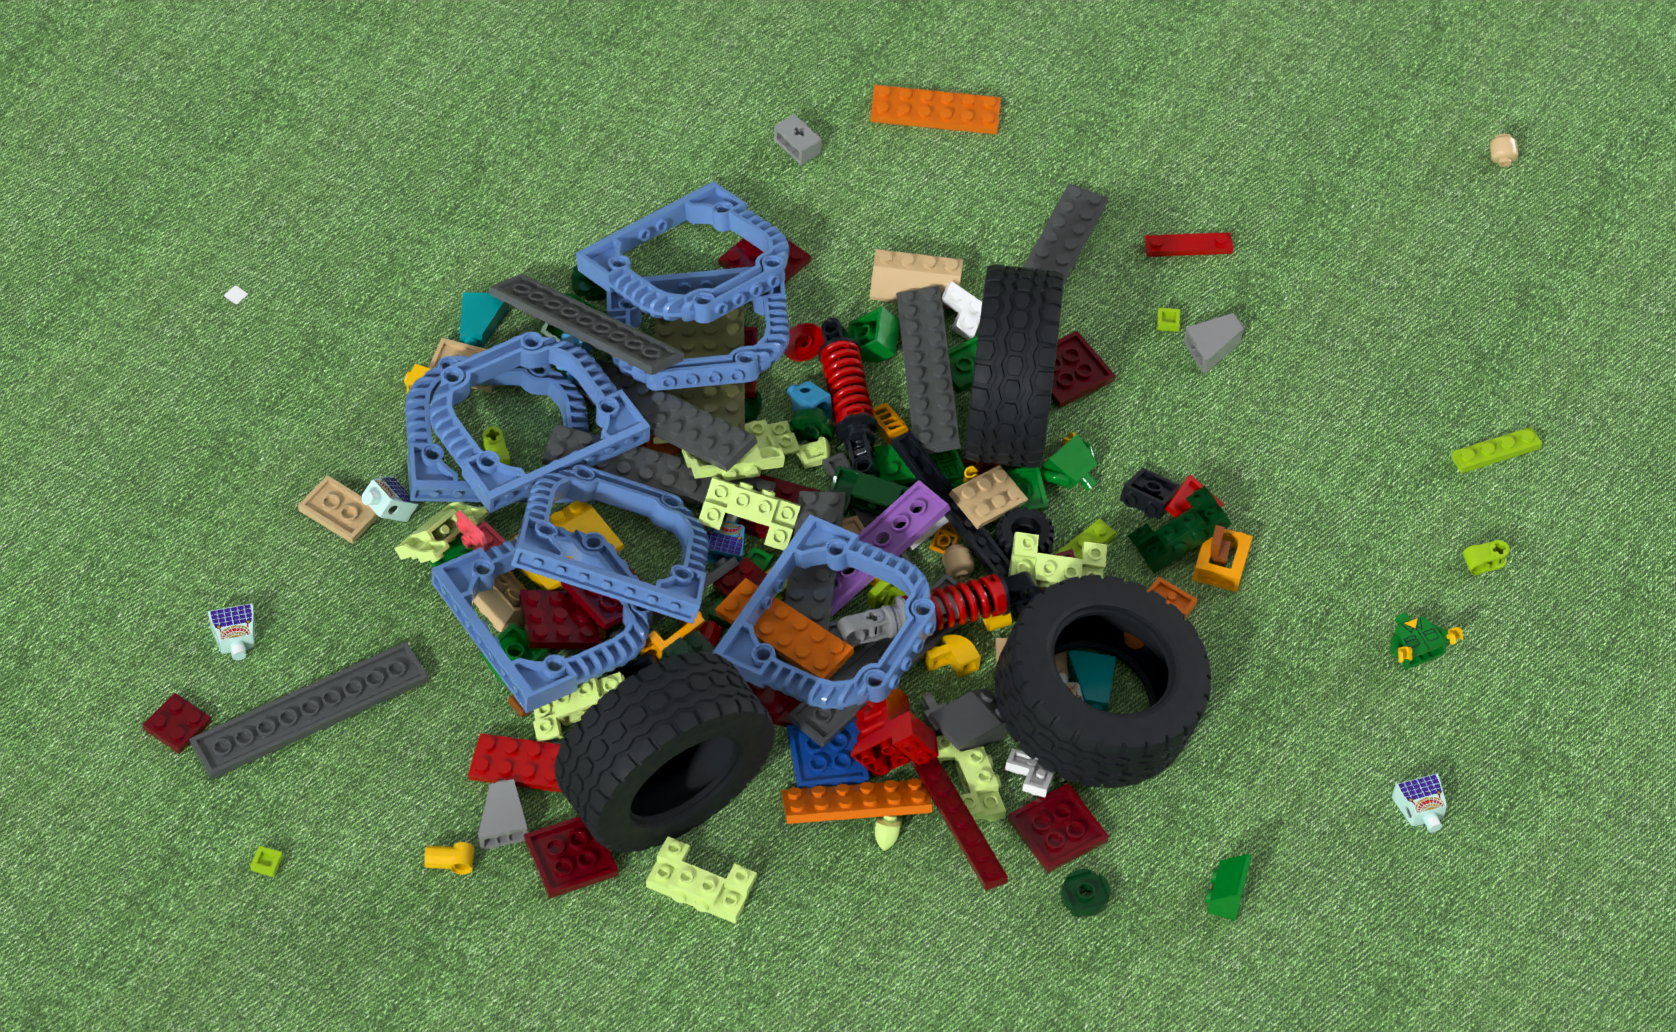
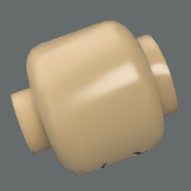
[1490,133,1518,167]
[942,544,975,581]

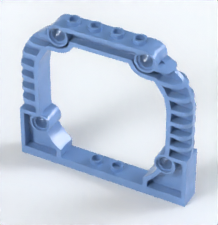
[576,181,789,323]
[606,267,790,391]
[430,332,650,513]
[405,355,594,503]
[511,465,709,624]
[713,514,937,710]
[432,527,653,713]

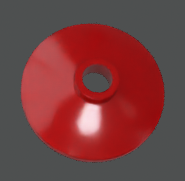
[784,323,824,362]

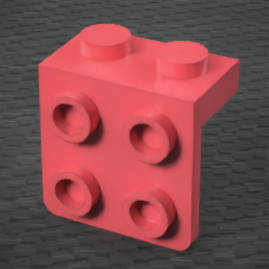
[455,510,506,552]

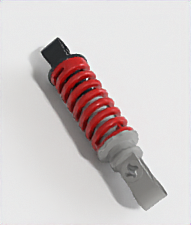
[837,571,1041,647]

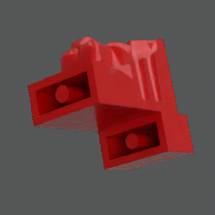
[851,685,939,777]

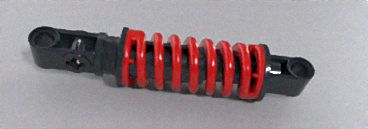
[818,318,880,478]

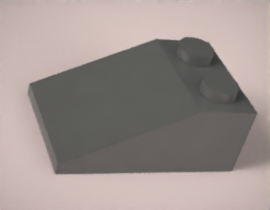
[928,688,1008,750]

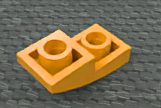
[929,522,961,554]

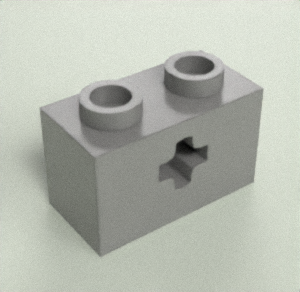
[774,114,822,165]

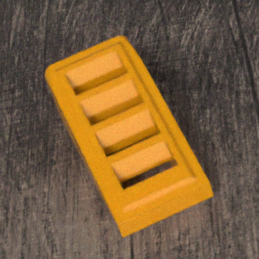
[873,403,908,445]

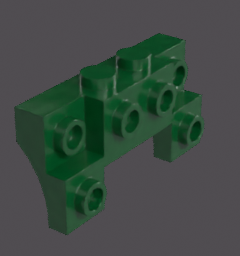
[829,465,922,528]
[1128,486,1232,574]

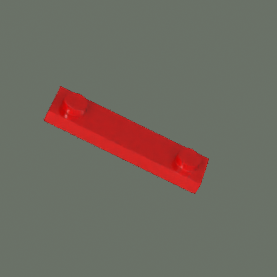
[1144,232,1233,257]

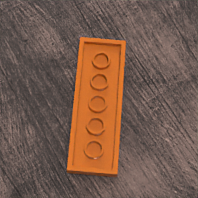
[870,85,1001,134]
[715,578,854,680]
[781,778,932,824]

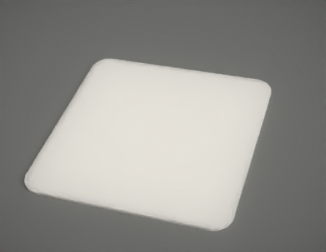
[224,286,248,304]

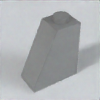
[1184,313,1244,374]
[478,779,528,851]

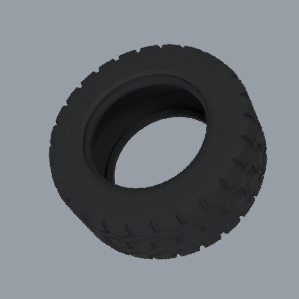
[965,264,1063,468]
[994,575,1211,788]
[554,651,775,853]

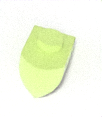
[798,436,831,469]
[875,816,903,851]

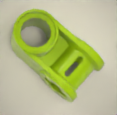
[483,426,511,466]
[1462,540,1510,575]

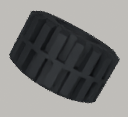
[995,507,1054,561]

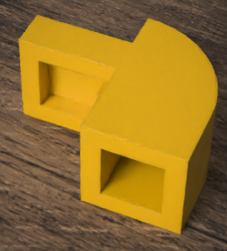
[925,635,981,678]

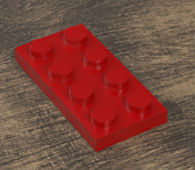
[468,733,562,793]

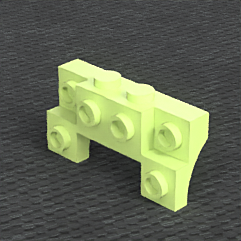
[745,419,800,455]
[682,434,785,481]
[699,477,801,551]
[395,502,490,563]
[1008,532,1107,591]
[533,672,625,742]
[936,735,1006,822]
[646,837,757,924]

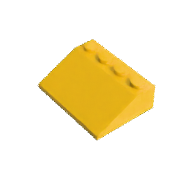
[508,501,624,591]

